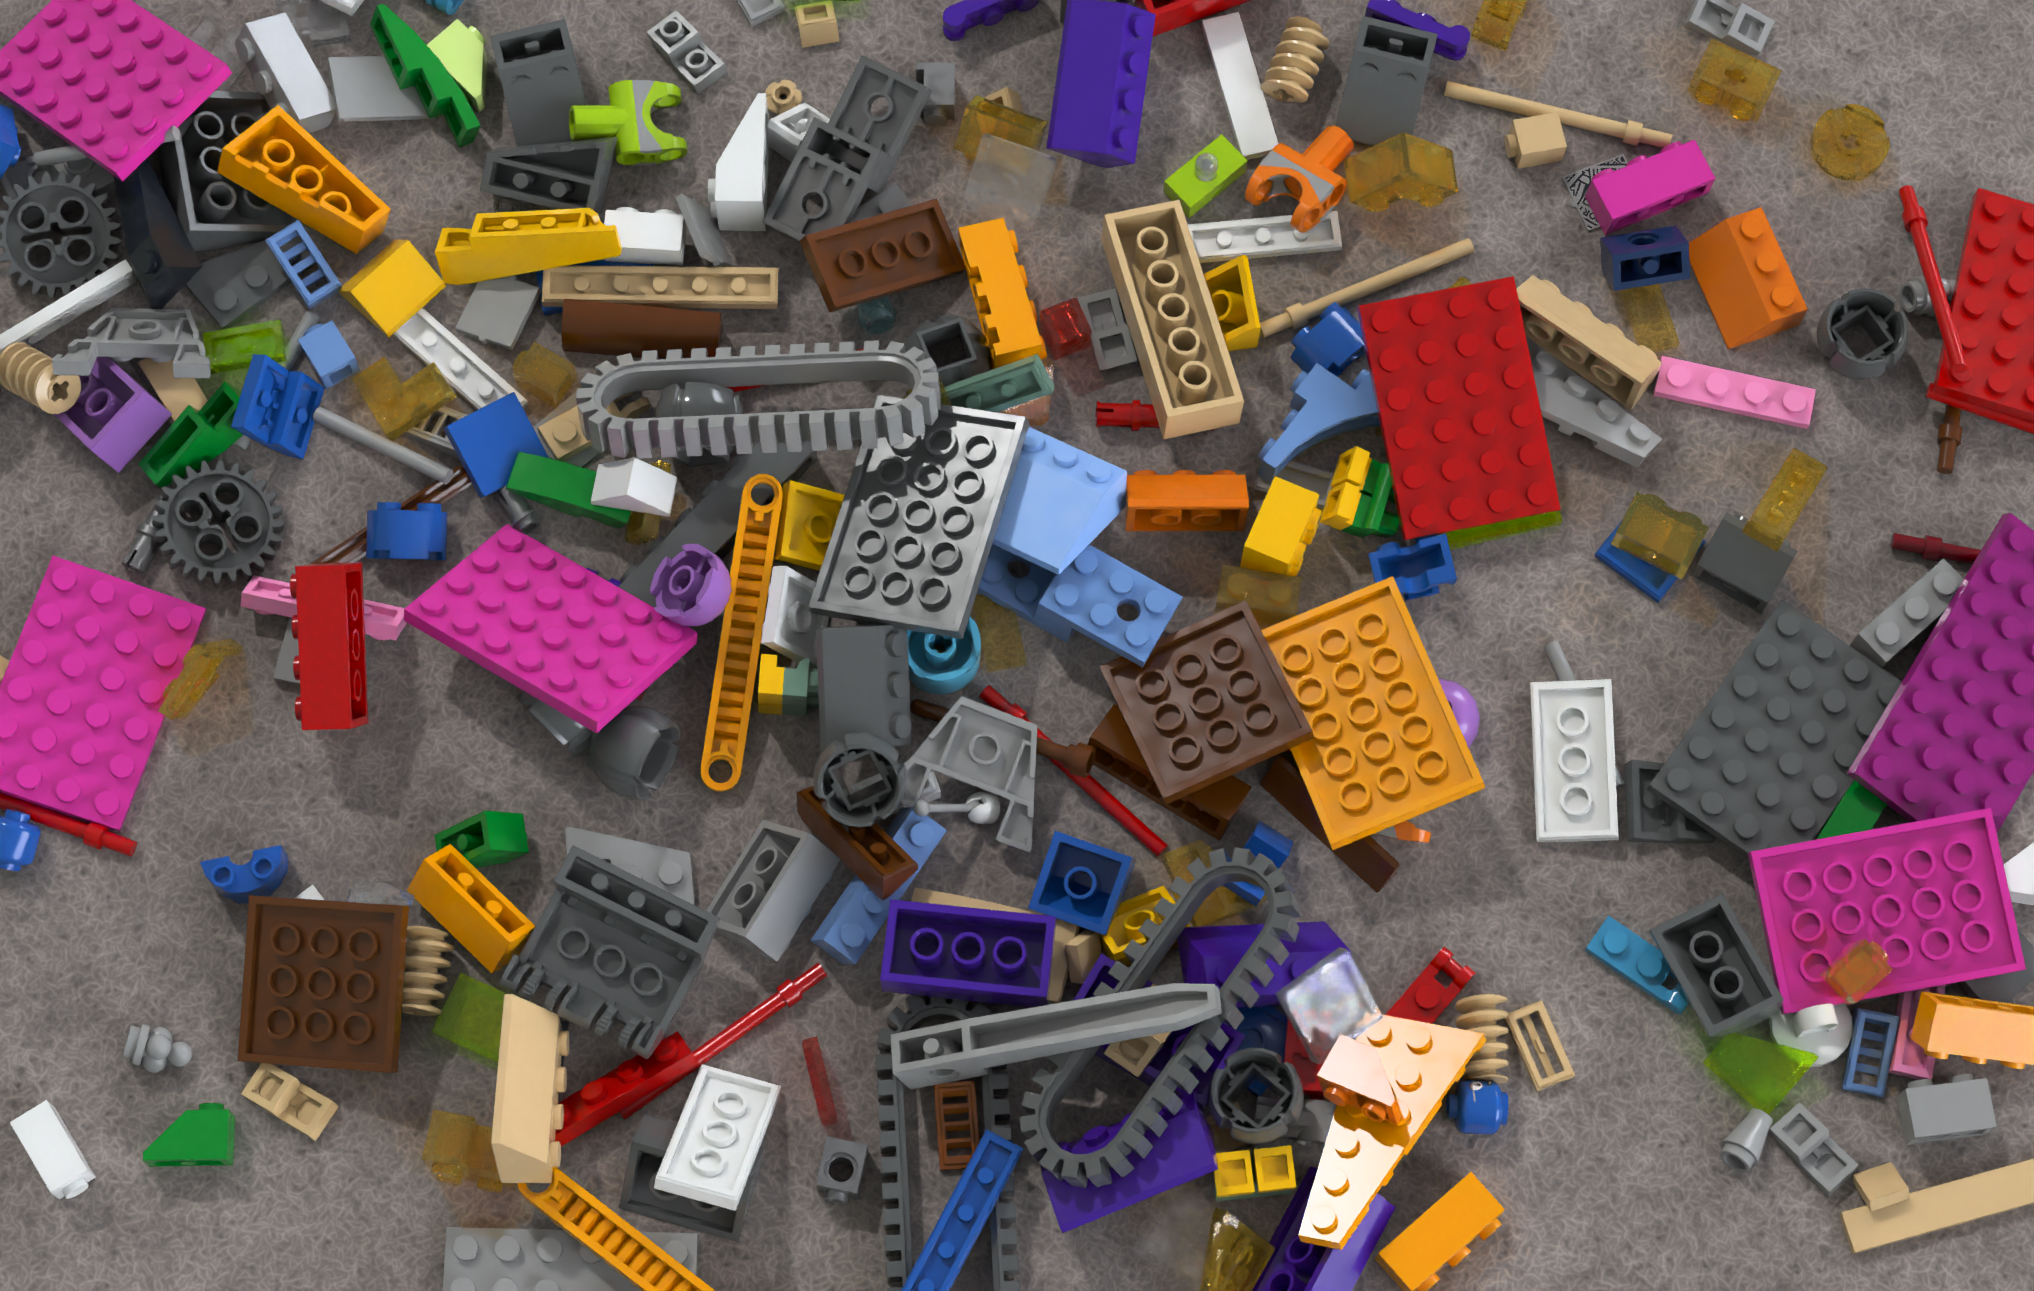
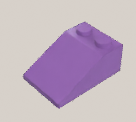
[54,357,172,473]

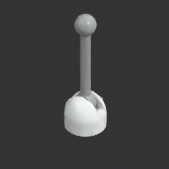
[914,792,1000,824]

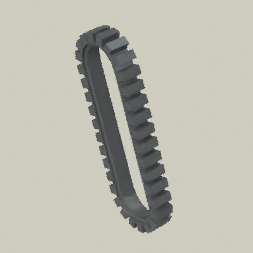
[1020,847,1301,1188]
[876,995,1020,1291]

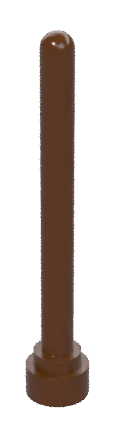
[910,699,1096,778]

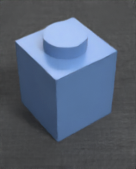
[298,320,360,389]

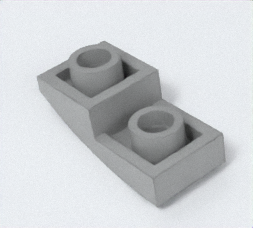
[646,10,727,94]

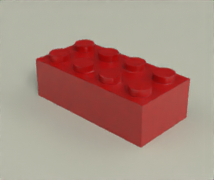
[290,562,368,730]

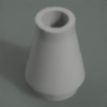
[1719,1108,1773,1172]

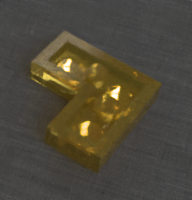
[352,357,457,441]

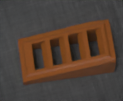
[933,1081,979,1171]

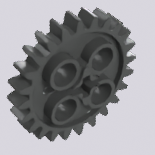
[0,171,122,299]
[152,460,284,588]

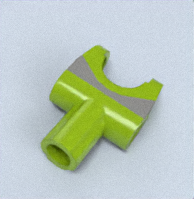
[569,80,688,165]

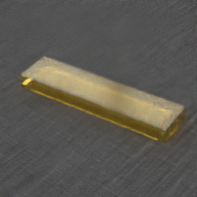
[1742,448,1828,552]

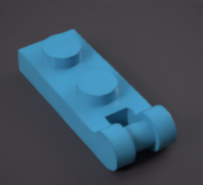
[1585,915,1688,1015]

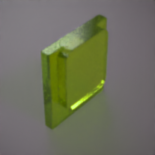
[431,973,507,1063]

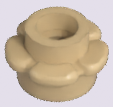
[765,80,802,115]

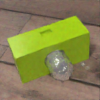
[1163,134,1248,218]

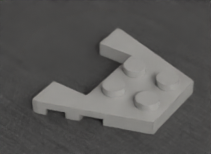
[52,308,211,379]
[900,696,1037,853]
[565,827,695,905]

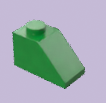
[434,810,529,868]
[143,1103,235,1167]

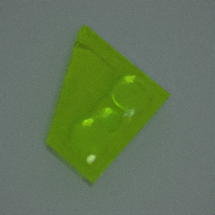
[1703,1033,1819,1115]

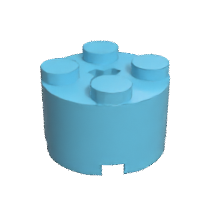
[907,617,981,694]

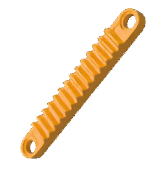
[700,474,783,792]
[517,1167,715,1291]

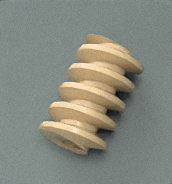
[1260,16,1330,103]
[0,342,81,414]
[402,926,455,1016]
[1455,994,1509,1084]

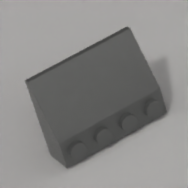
[158,91,298,251]

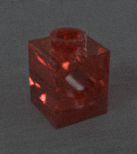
[1039,297,1092,361]

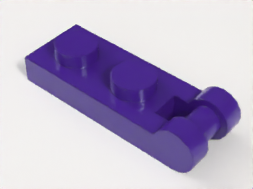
[943,0,1039,41]
[1365,0,1470,61]

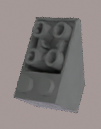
[1335,16,1438,156]
[490,19,586,146]

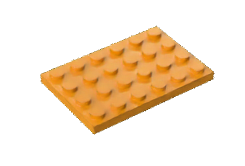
[1261,576,1485,850]

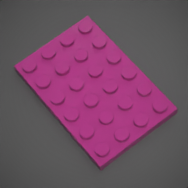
[0,0,232,182]
[404,524,697,734]
[0,555,206,832]
[1748,808,2026,1015]

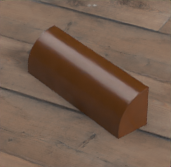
[562,299,723,360]
[1087,704,1252,841]

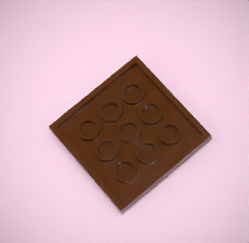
[1099,600,1314,805]
[238,895,409,1073]

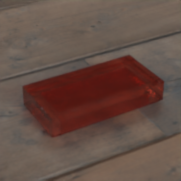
[802,1036,838,1126]

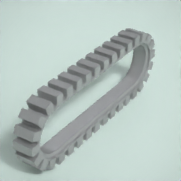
[576,340,941,459]

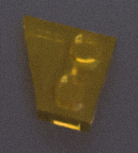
[158,638,244,720]

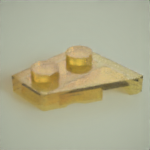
[1161,840,1268,927]
[1200,1207,1276,1291]

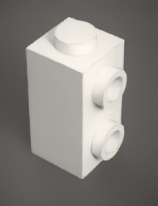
[604,207,687,266]
[10,1100,95,1199]

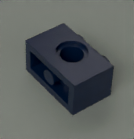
[1600,225,1690,291]

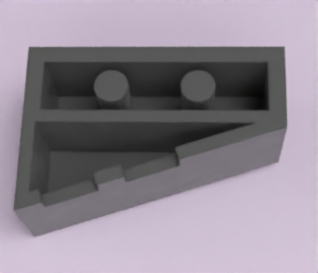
[480,137,617,214]

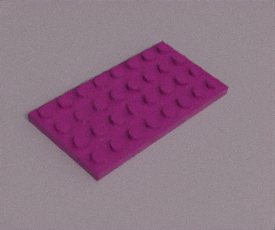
[1847,513,2034,833]

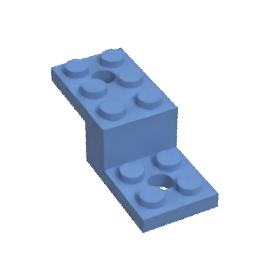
[977,544,1183,668]

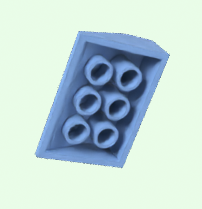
[992,427,1127,575]

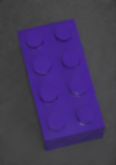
[880,899,1056,1007]

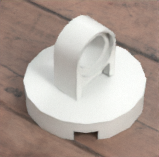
[1769,1003,1853,1067]

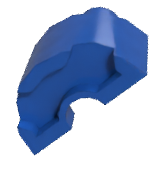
[1290,302,1366,377]
[366,502,447,560]
[1368,534,1457,601]
[200,845,288,903]

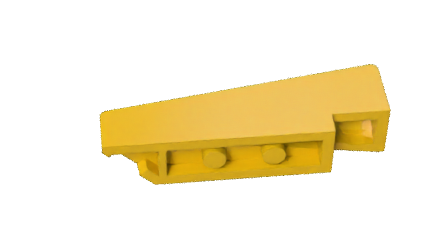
[435,208,622,285]

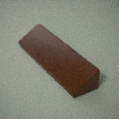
[1260,755,1400,893]
[797,786,918,901]

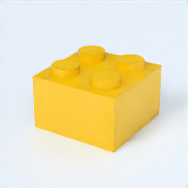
[1240,476,1322,588]

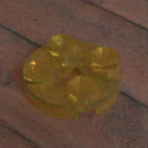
[1810,104,1890,181]

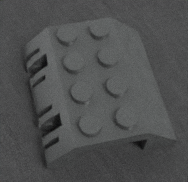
[499,845,720,1059]

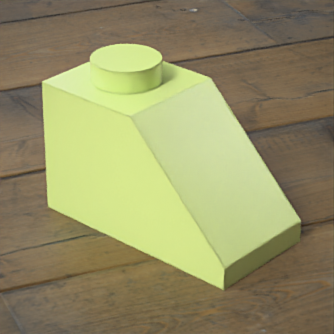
[427,19,487,113]

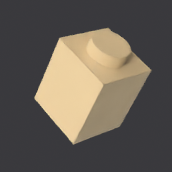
[1504,112,1567,169]

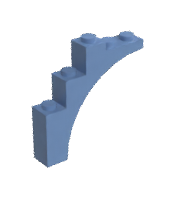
[1257,363,1380,483]

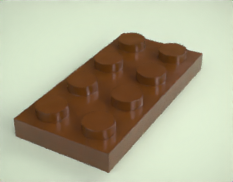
[800,198,966,313]

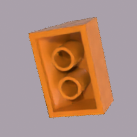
[1689,207,1808,350]
[1125,470,1249,531]

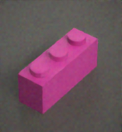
[1585,139,1716,235]

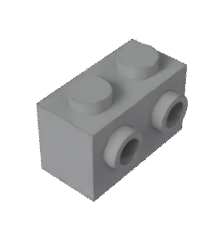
[1897,1074,1997,1145]

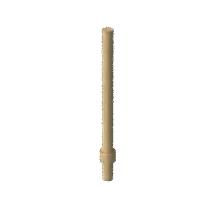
[1444,81,1672,148]
[1260,238,1474,338]

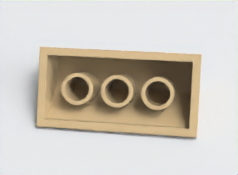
[1516,275,1662,411]
[491,994,570,1183]

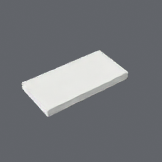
[1530,679,1619,842]
[654,1064,781,1211]

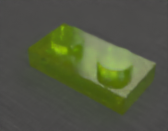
[203,320,287,374]

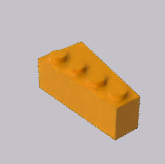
[217,105,391,254]
[958,217,1047,370]

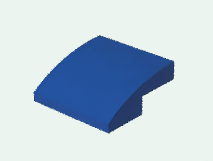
[231,354,325,459]

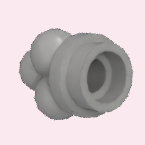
[1900,276,1956,317]
[122,1024,192,1073]

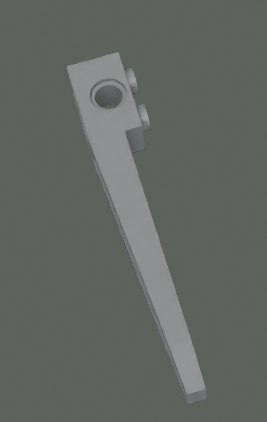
[890,983,1222,1090]

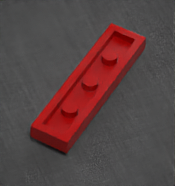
[555,1031,698,1147]

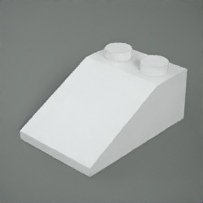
[708,93,769,231]

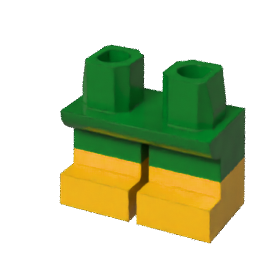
[1320,446,1399,538]

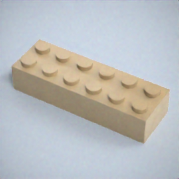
[1101,200,1244,439]

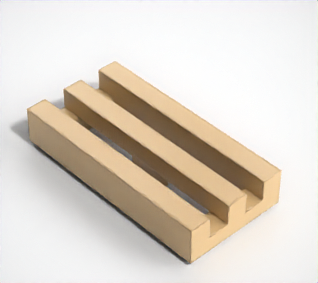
[1504,1000,1575,1092]

